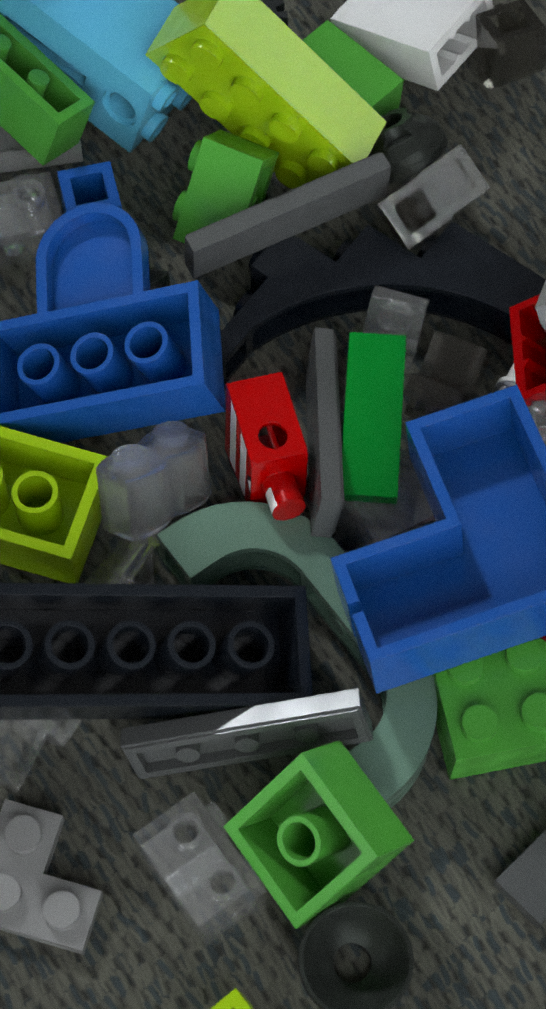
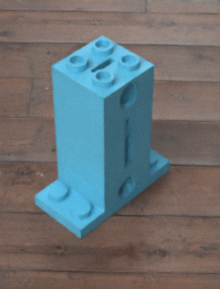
[0,0,192,153]

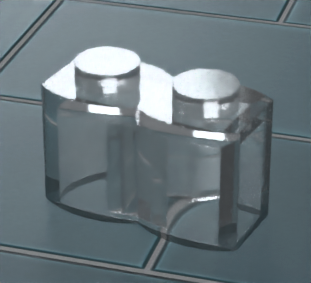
[96,421,211,542]

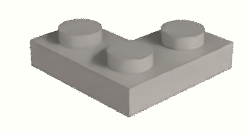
[0,799,103,955]

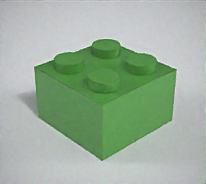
[433,638,546,780]
[223,740,414,929]

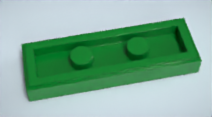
[342,332,406,504]

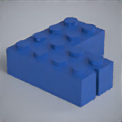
[330,385,546,694]

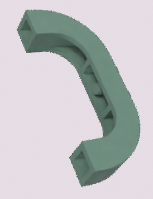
[157,501,437,808]

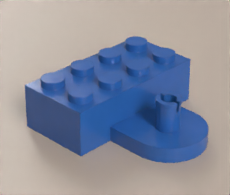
[0,203,226,443]

